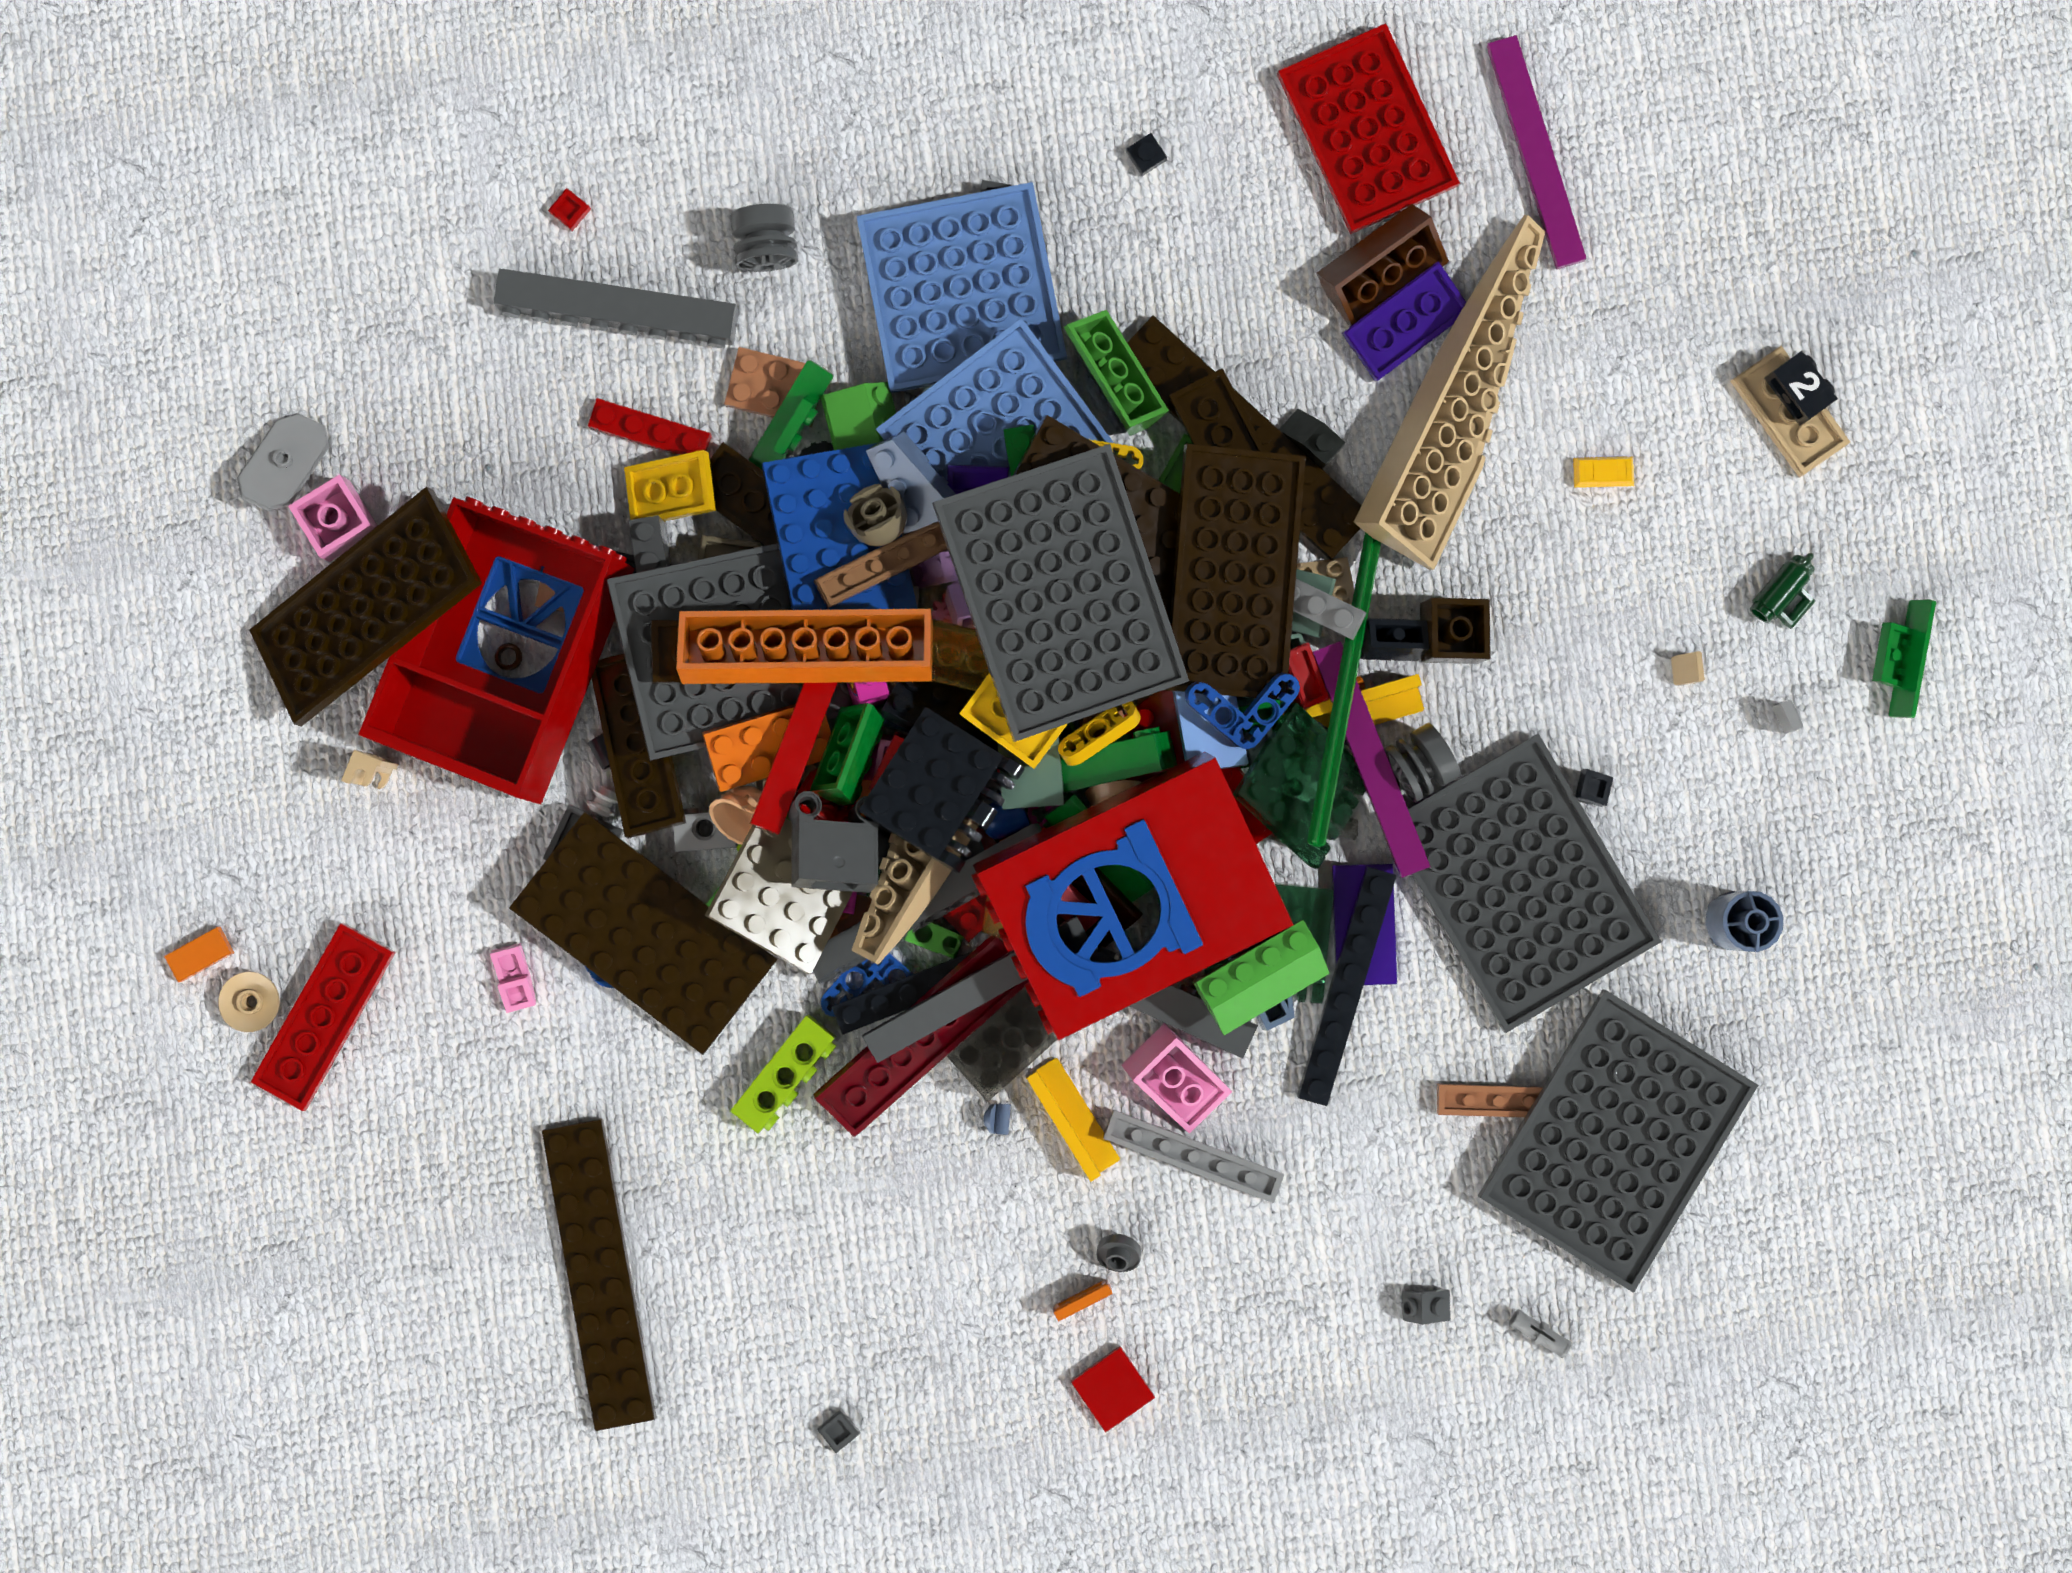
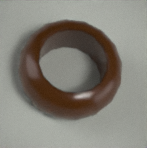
[494,643,522,671]

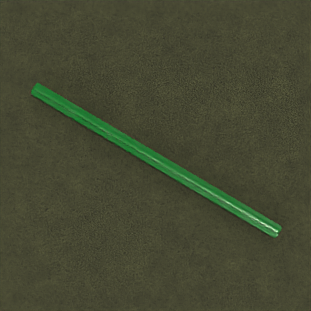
[1307,532,1381,847]

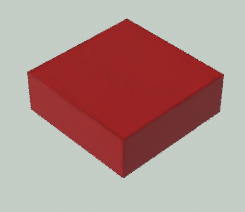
[548,188,591,232]

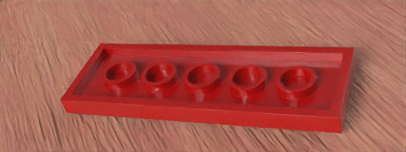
[251,923,396,1111]

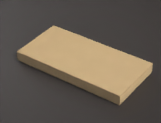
[1730,345,1851,478]

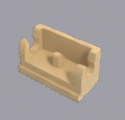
[341,750,399,789]

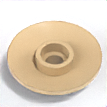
[218,972,280,1032]

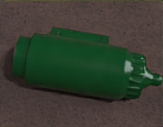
[1750,553,1816,629]

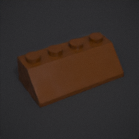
[1316,204,1449,327]

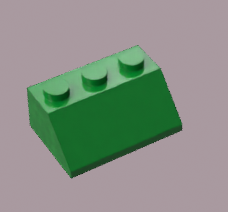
[810,703,885,806]

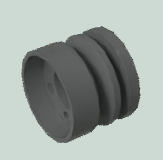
[730,204,799,272]
[1384,722,1461,802]

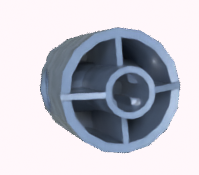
[1705,891,1784,952]

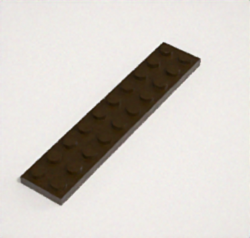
[1127,315,1362,560]
[542,1119,657,1431]

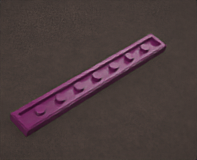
[1487,35,1587,270]
[1313,641,1431,878]

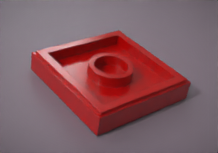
[1071,1346,1155,1433]

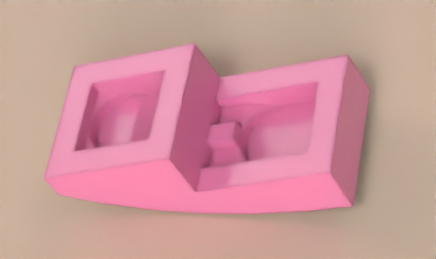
[490,943,536,1013]

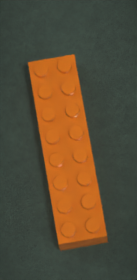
[676,609,933,684]

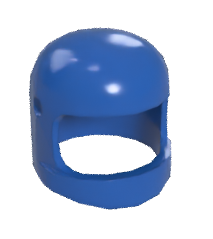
[984,792,1030,840]

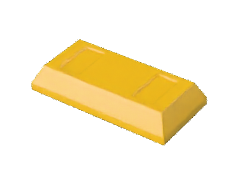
[1573,456,1634,488]

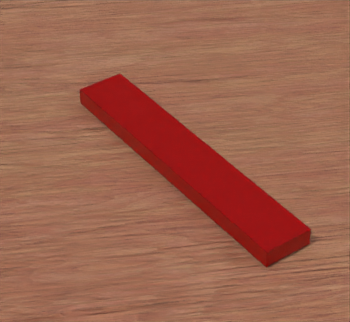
[749,682,838,835]

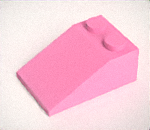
[1122,1023,1232,1134]

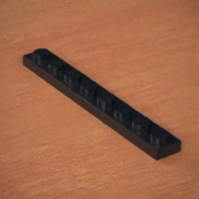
[1297,866,1397,1106]

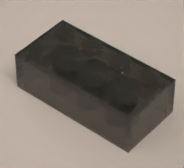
[947,986,1058,1102]

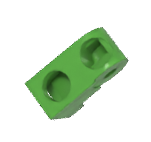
[904,922,964,959]

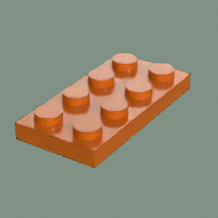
[702,704,831,792]

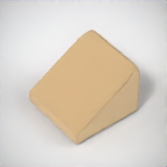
[1671,651,1705,686]

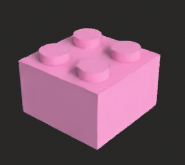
[288,474,378,562]

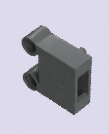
[788,791,878,893]

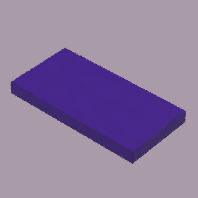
[1341,261,1466,382]
[1332,864,1397,985]

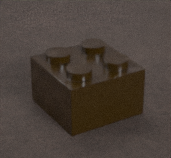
[1420,598,1491,664]

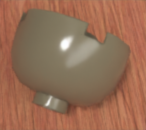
[843,484,908,546]

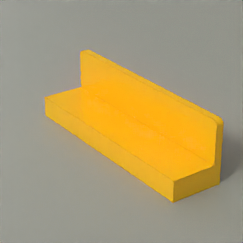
[1301,674,1424,744]
[1026,1058,1120,1182]

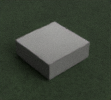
[1772,700,1803,734]

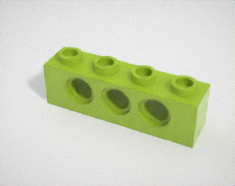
[730,1014,837,1134]

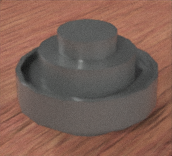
[1096,1234,1142,1272]

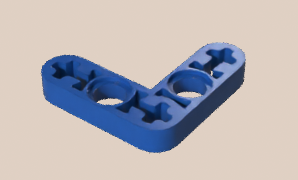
[1185,673,1300,749]
[821,952,914,1017]

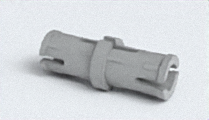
[1509,1309,1572,1358]

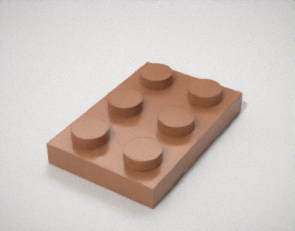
[724,347,826,427]

